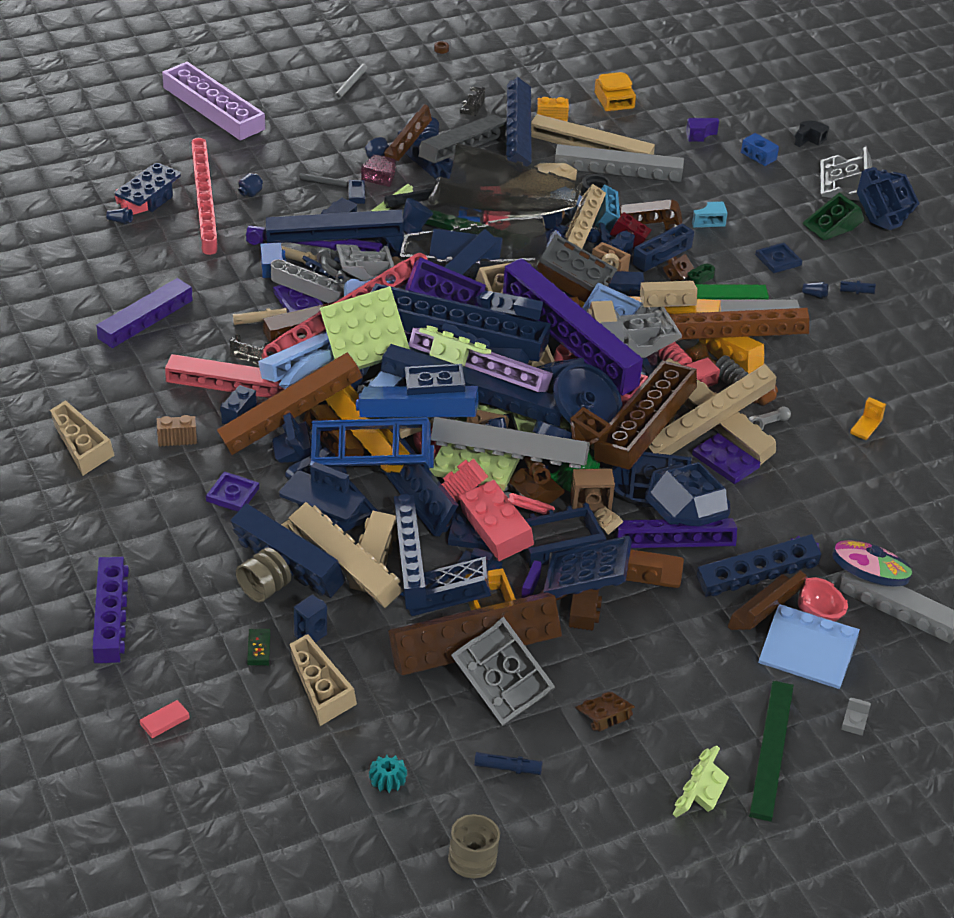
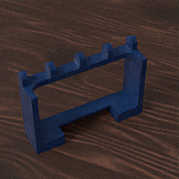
[522,503,606,568]

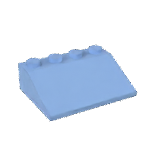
[758,604,860,689]

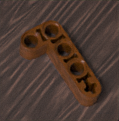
[619,200,682,235]

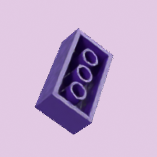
[405,257,486,307]

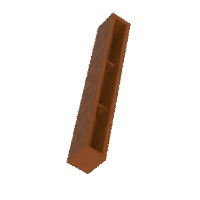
[217,352,363,455]

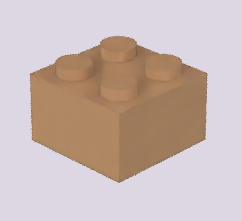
[570,469,615,513]

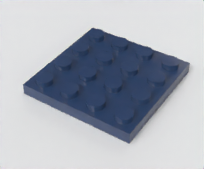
[543,536,632,598]

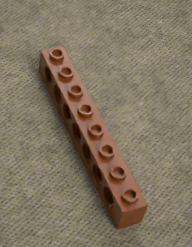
[669,308,809,340]

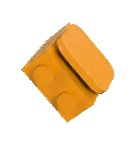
[594,72,636,111]

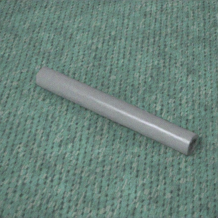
[334,64,368,100]

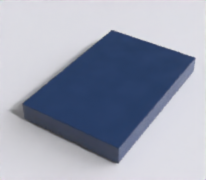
[405,364,465,395]

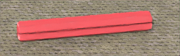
[507,493,555,515]

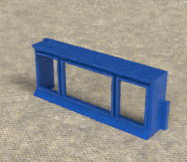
[310,417,434,469]

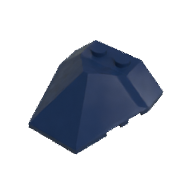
[857,167,920,230]

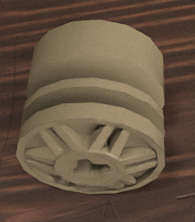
[236,547,291,603]
[448,814,500,879]

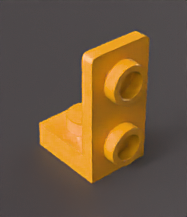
[850,397,886,440]

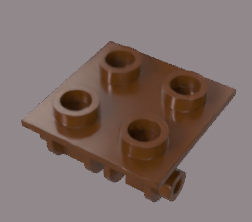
[575,692,635,732]

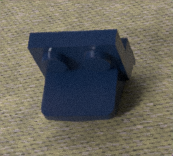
[272,413,324,463]

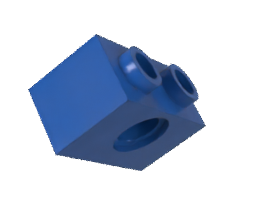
[741,133,779,166]

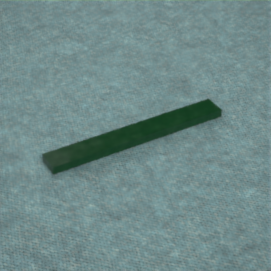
[749,681,794,822]

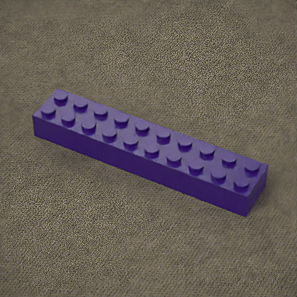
[503,258,643,396]

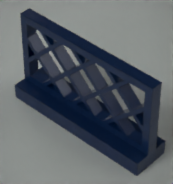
[409,556,491,616]

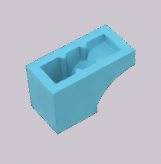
[692,202,728,228]

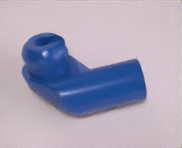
[458,210,480,222]

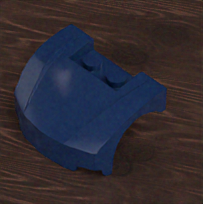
[612,452,692,508]

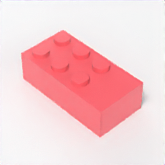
[459,480,534,561]

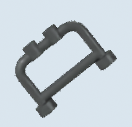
[316,249,362,284]

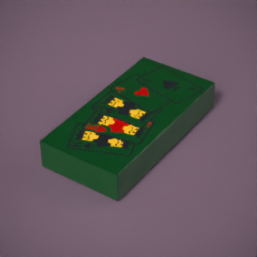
[247,629,270,665]

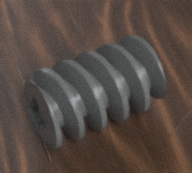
[715,355,748,386]

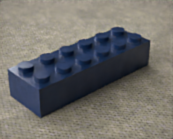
[230,503,346,599]

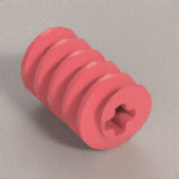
[656,341,692,366]

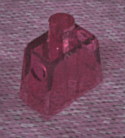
[361,155,396,187]

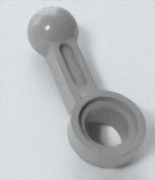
[748,407,791,430]

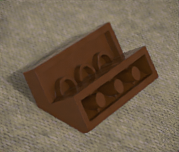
[728,570,807,630]

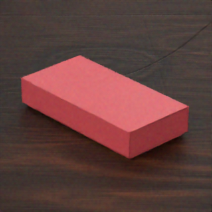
[140,700,190,738]

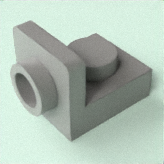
[841,698,871,736]

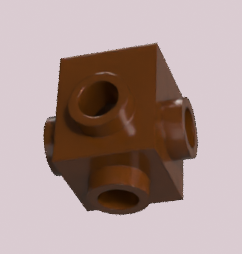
[663,254,694,281]

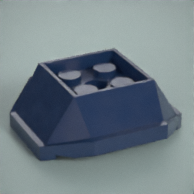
[646,462,730,526]

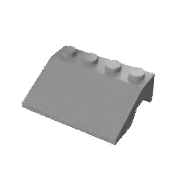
[821,146,872,201]
[336,244,394,281]
[614,305,682,358]
[451,617,555,726]

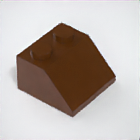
[508,468,565,515]

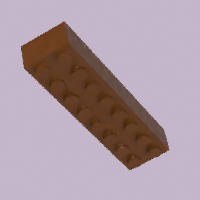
[594,361,697,470]
[388,592,562,675]

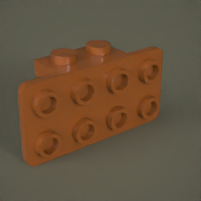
[626,550,684,588]

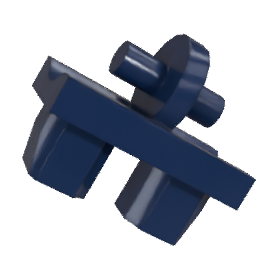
[587,222,612,247]

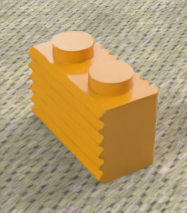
[536,97,569,122]

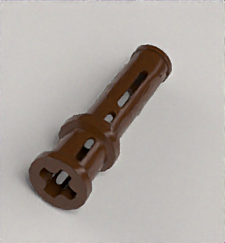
[522,456,551,484]

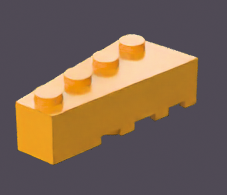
[699,336,764,374]

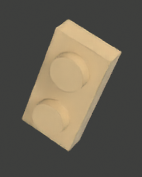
[594,507,623,535]

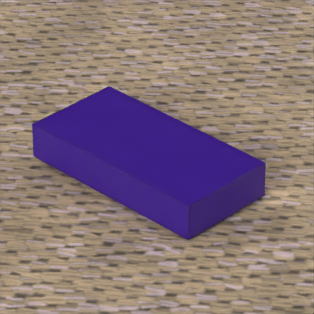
[521,560,542,598]

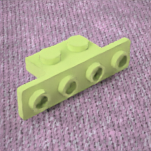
[419,325,491,366]
[673,745,729,818]

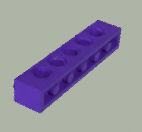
[614,518,737,548]
[93,557,129,664]

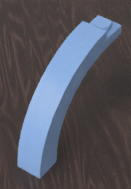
[279,349,370,389]

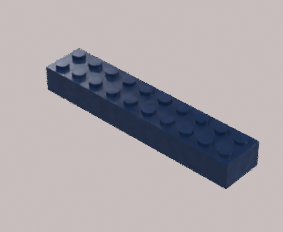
[371,283,551,362]

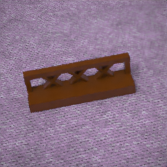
[384,104,432,161]

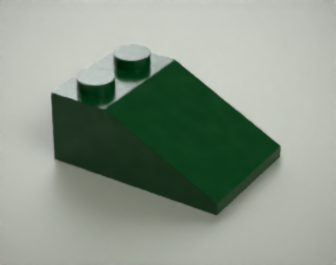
[802,192,865,240]

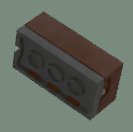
[536,234,617,303]

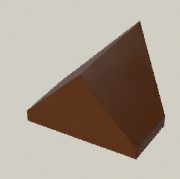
[570,407,612,446]

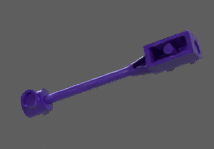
[246,225,383,252]

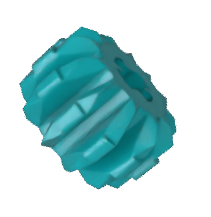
[369,754,407,793]

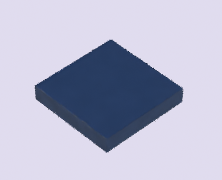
[755,243,802,273]

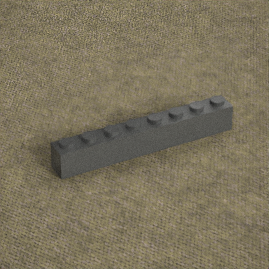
[419,114,507,163]

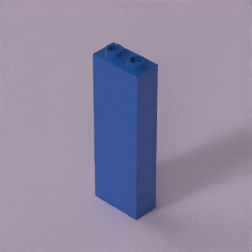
[356,386,479,417]

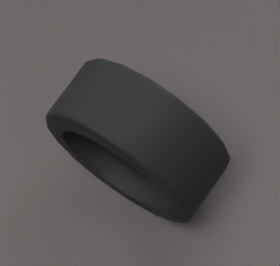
[581,174,612,196]

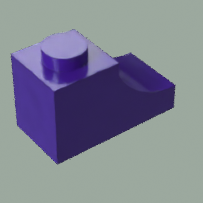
[686,118,719,142]

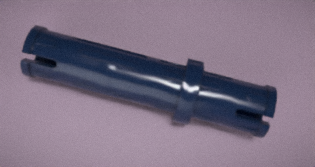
[474,752,543,776]

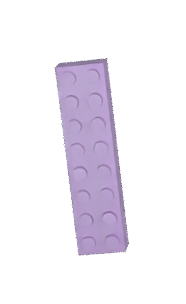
[162,62,265,140]

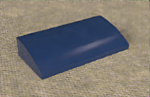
[429,229,503,273]

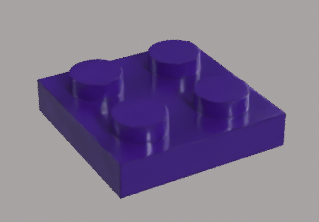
[206,472,259,512]

